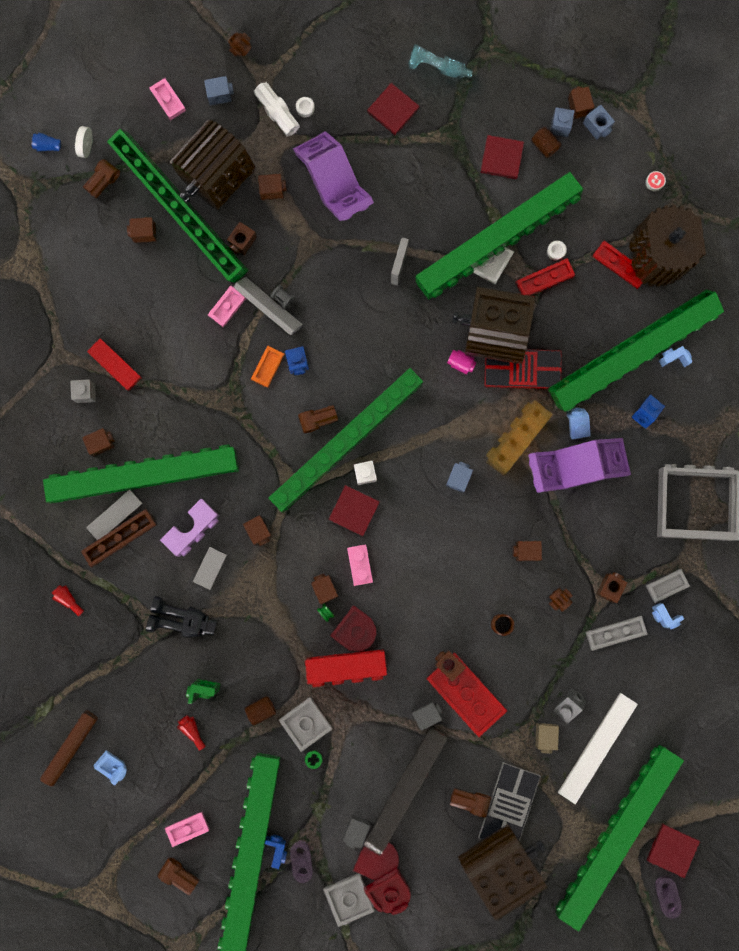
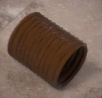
[531,126,561,158]
[491,614,515,636]
[244,696,276,726]

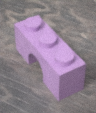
[160,499,220,557]

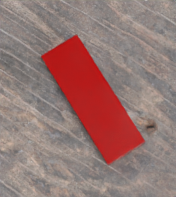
[592,241,642,289]
[516,258,575,296]
[87,339,141,391]

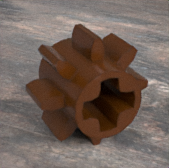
[228,32,251,56]
[549,588,573,612]

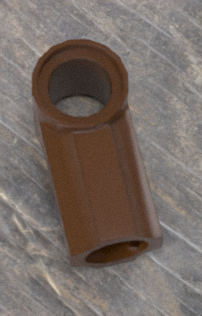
[83,159,120,198]
[298,405,338,433]
[450,788,491,818]
[157,857,200,896]

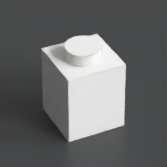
[354,461,377,485]

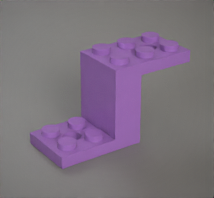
[293,131,374,221]
[528,438,631,493]

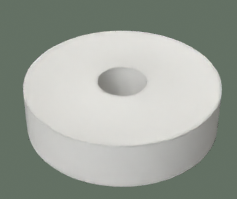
[75,126,92,158]

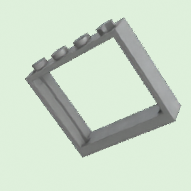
[657,464,739,541]

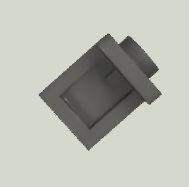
[553,688,586,724]

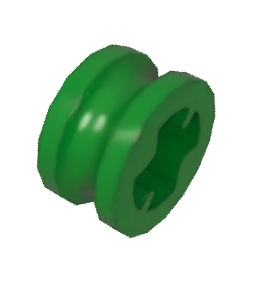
[317,603,335,623]
[305,751,323,769]

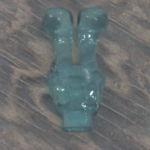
[408,44,473,79]

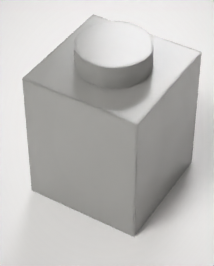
[70,379,96,403]

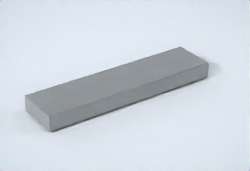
[234,277,303,335]

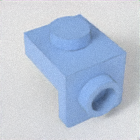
[659,346,692,367]
[566,408,590,439]
[652,603,684,629]
[94,750,127,785]

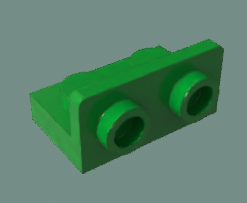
[186,679,221,704]

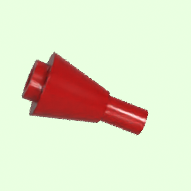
[52,585,84,616]
[177,715,206,751]

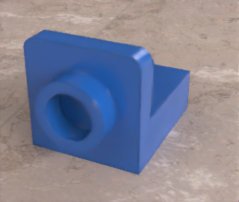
[285,346,309,375]

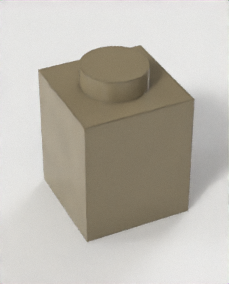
[535,723,559,753]

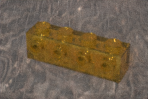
[486,400,553,476]

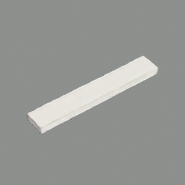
[558,693,638,804]

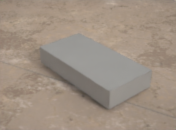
[193,547,227,590]
[645,569,690,603]

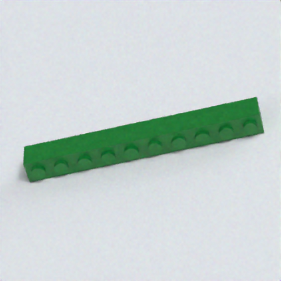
[107,129,249,284]
[416,172,583,300]
[548,289,724,412]
[268,368,423,513]
[43,445,239,504]
[555,745,684,932]
[217,753,281,951]

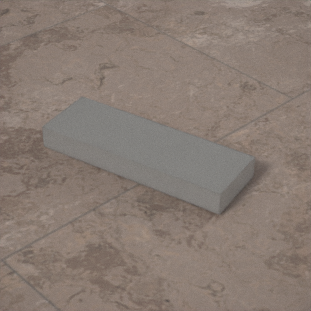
[86,490,143,540]
[585,616,648,651]

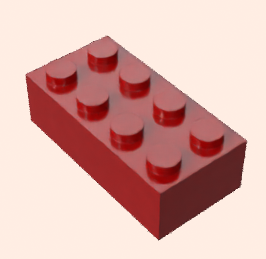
[305,649,387,687]

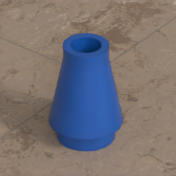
[32,132,61,151]

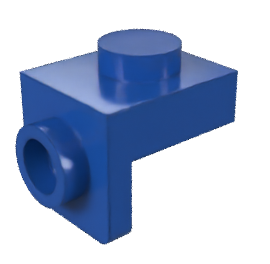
[632,394,665,429]
[265,835,287,869]

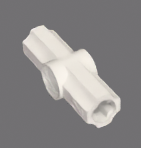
[254,82,300,137]

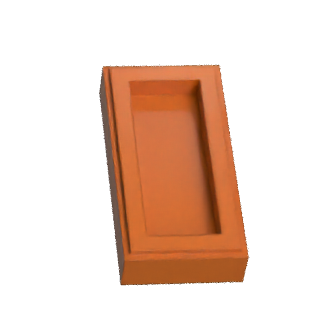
[251,346,285,388]

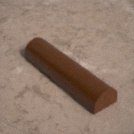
[81,509,157,568]
[40,710,98,786]

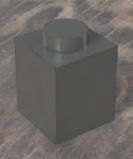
[411,701,443,731]
[343,815,370,849]

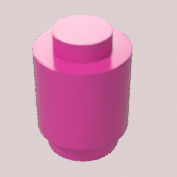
[447,350,477,375]

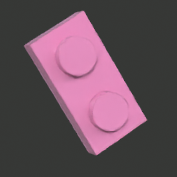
[150,78,186,121]
[208,286,246,328]
[347,545,373,586]
[165,811,210,847]

